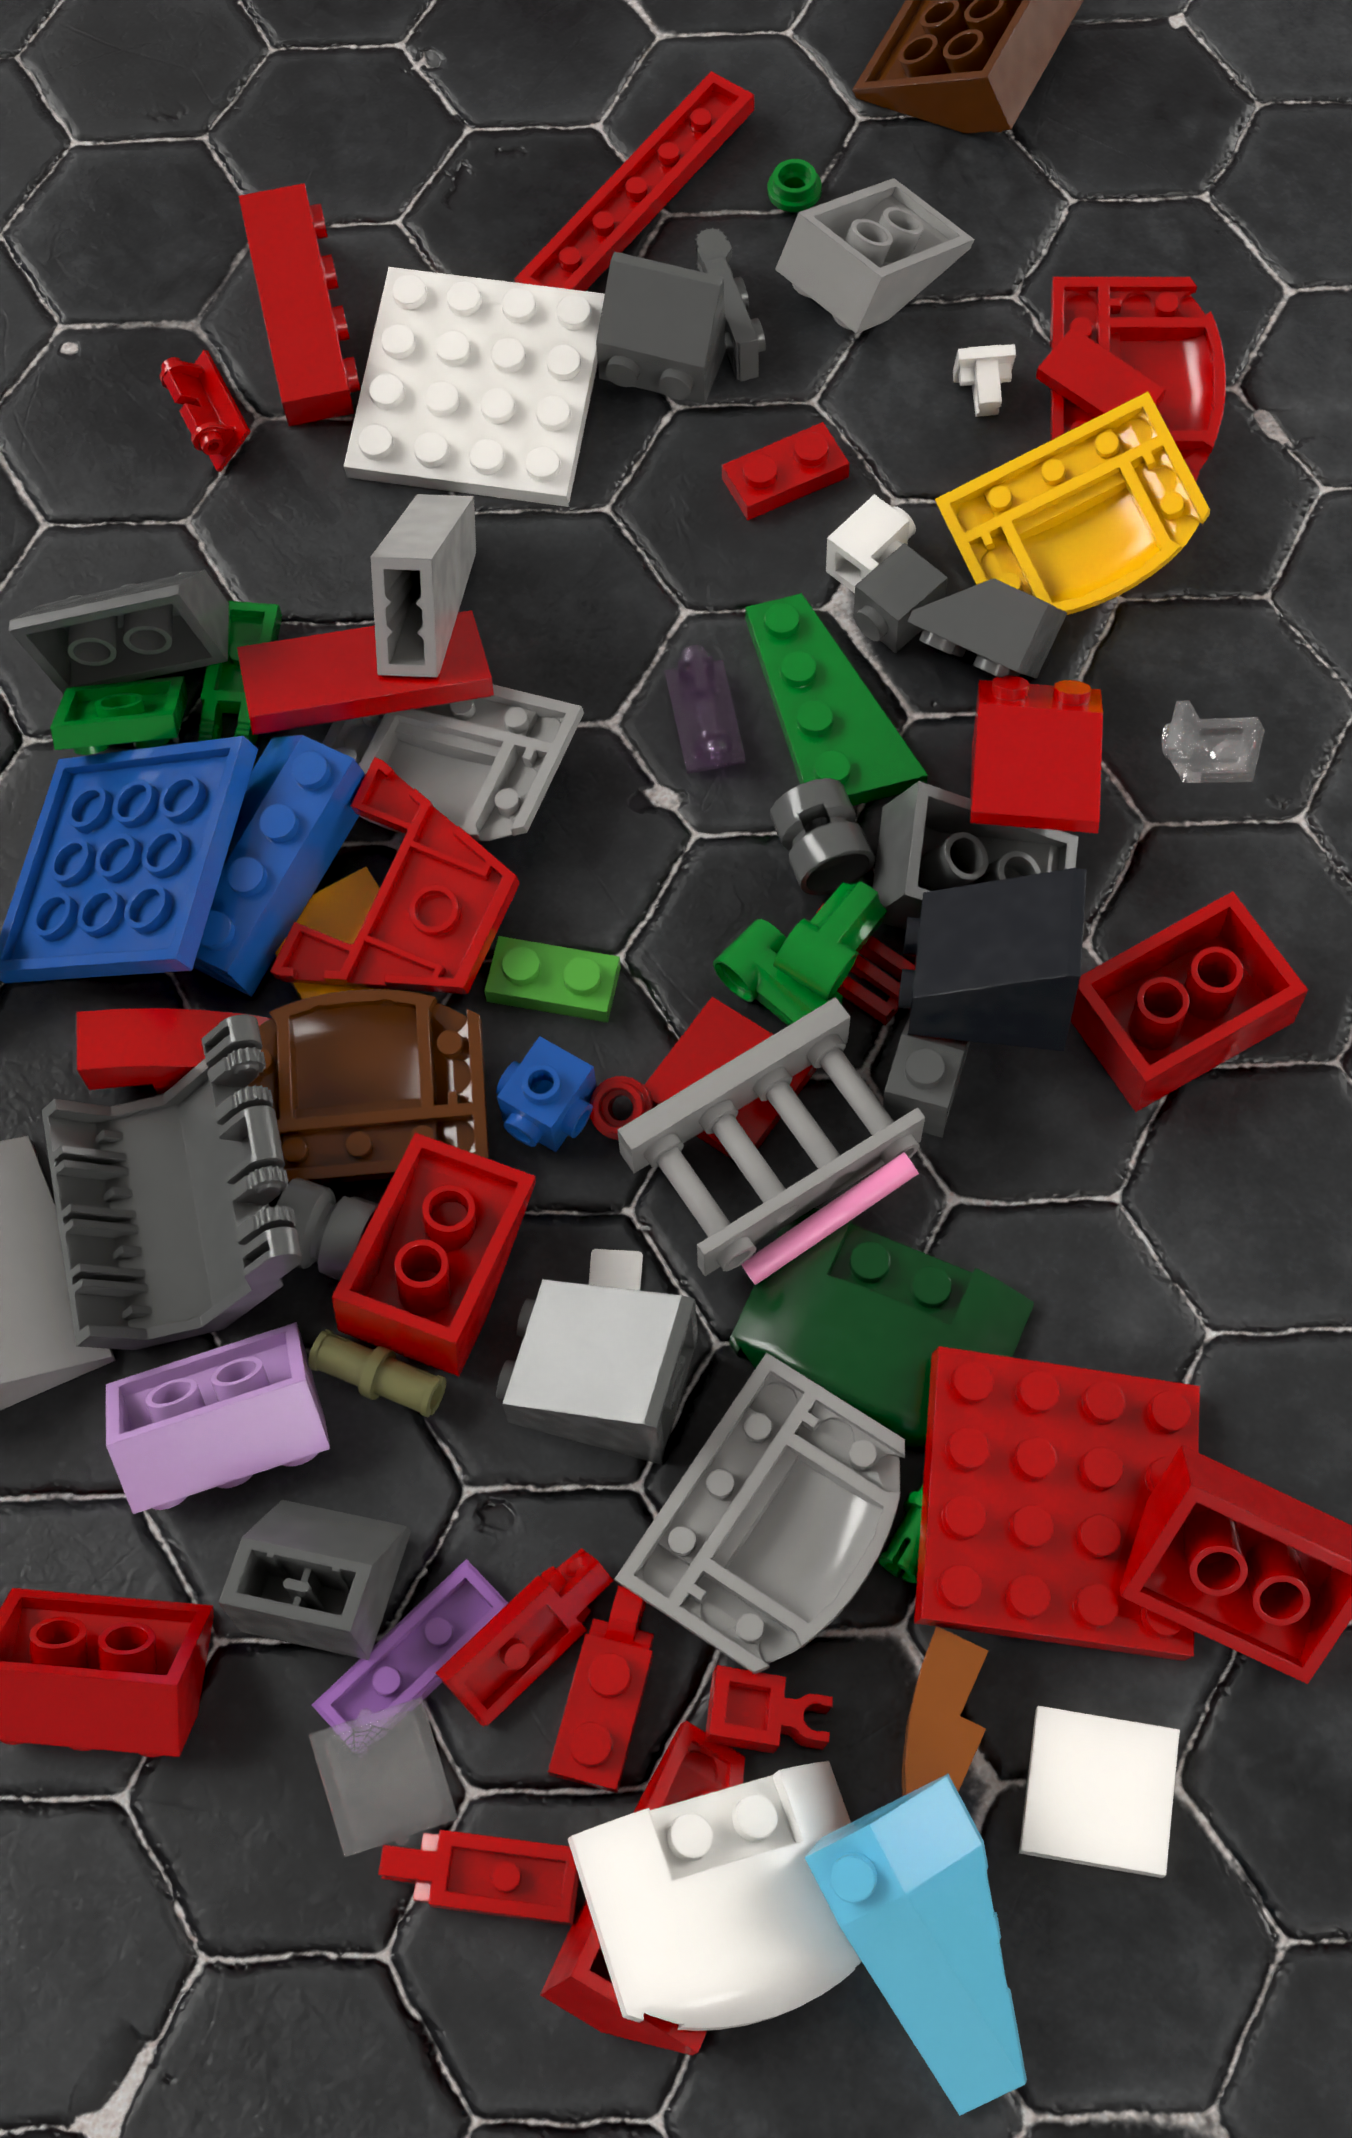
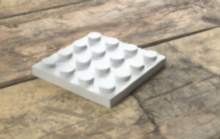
[344,267,605,507]

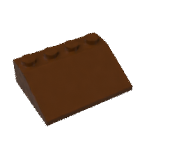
[852,0,1084,133]

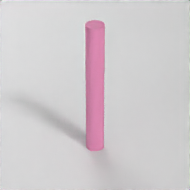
[741,1152,919,1285]

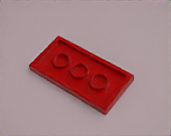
[237,610,494,735]

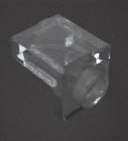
[1162,700,1265,783]

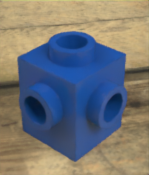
[496,1036,597,1152]

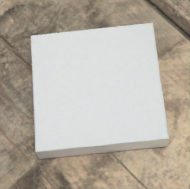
[1019,1706,1180,1878]

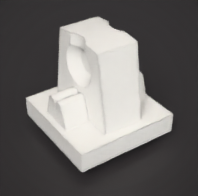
[953,344,1016,417]

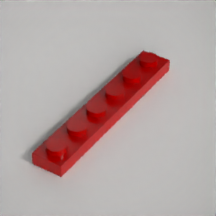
[514,71,754,291]

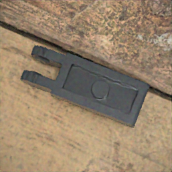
[695,227,766,382]

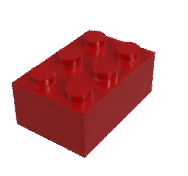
[1071,891,1308,1112]

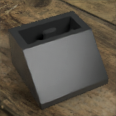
[907,578,1067,679]
[218,1500,411,1660]

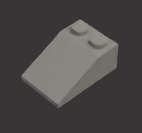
[775,178,975,334]

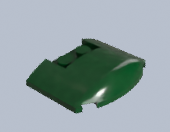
[729,1208,1034,1451]

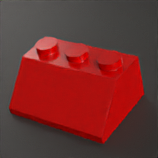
[1119,1445,1352,1684]
[0,1588,214,1757]

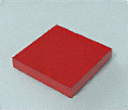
[644,996,816,1160]

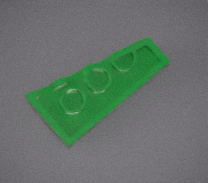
[745,593,928,806]

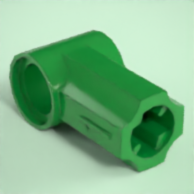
[773,881,887,1001]
[713,919,843,1026]

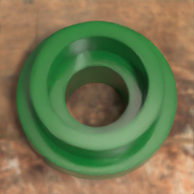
[767,159,822,212]

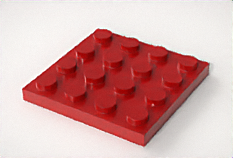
[914,1346,1200,1661]

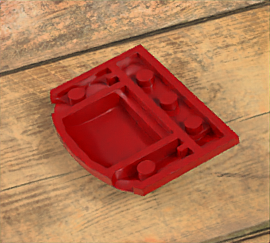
[1050,277,1226,482]

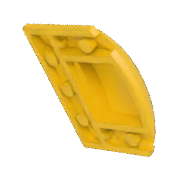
[935,391,1210,615]

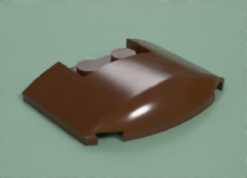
[247,989,490,1185]

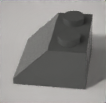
[596,251,725,404]

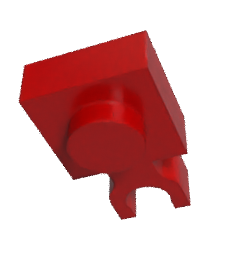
[705,1665,833,1754]

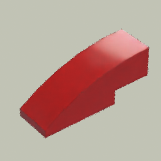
[77,1008,272,1094]

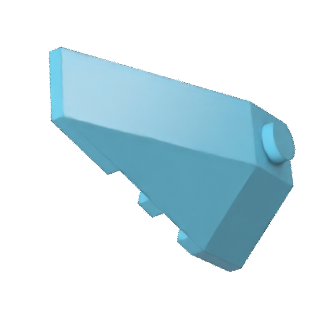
[804,1774,1027,2116]

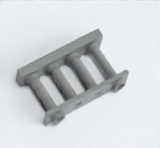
[618,997,925,1276]

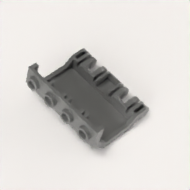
[42,1014,303,1350]

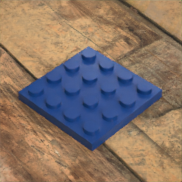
[0,736,258,983]

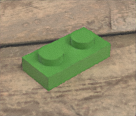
[484,936,621,1023]

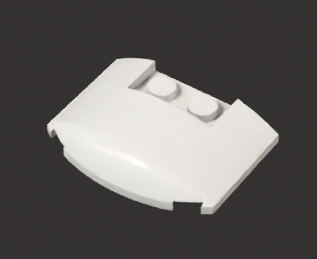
[568,1761,862,2031]

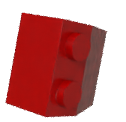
[970,675,1103,833]
[332,1132,536,1376]

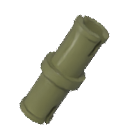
[308,1329,446,1418]

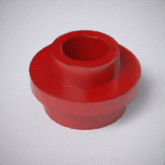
[590,1076,654,1140]

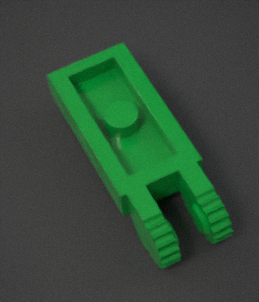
[198,601,282,746]

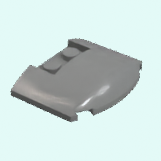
[322,684,584,842]
[614,1352,905,1674]

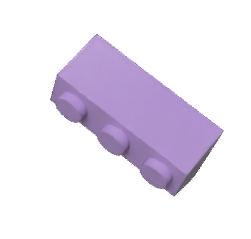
[106,1322,330,1514]

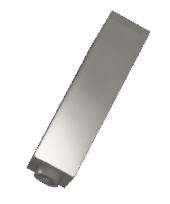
[371,494,476,678]

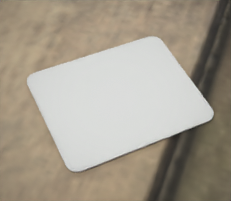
[589,1249,643,1290]

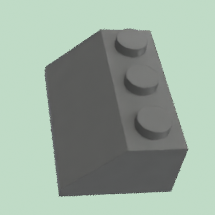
[9,569,229,694]

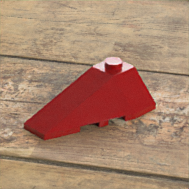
[540,1720,745,2056]

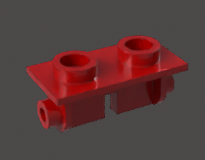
[160,350,251,472]

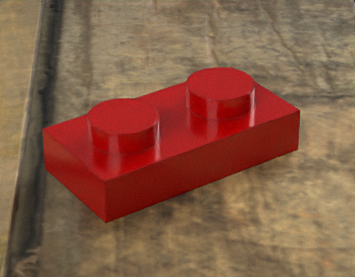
[722,422,850,521]

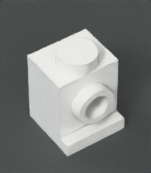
[826,494,916,593]

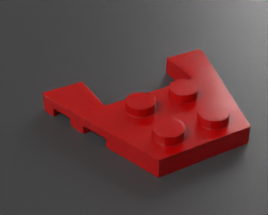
[270,757,520,994]

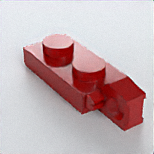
[435,1548,614,1727]
[548,1585,654,1793]
[378,1830,580,1926]

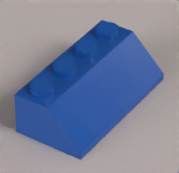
[193,735,365,997]

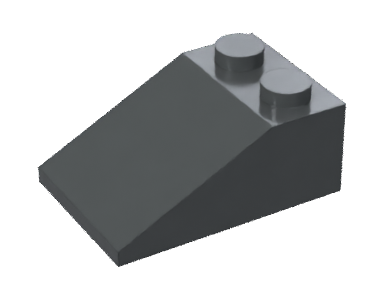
[872,781,1079,930]

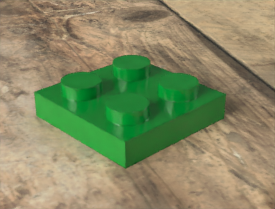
[50,676,188,755]

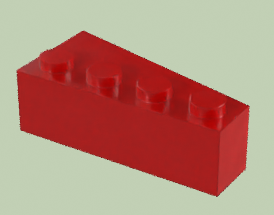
[238,183,361,426]

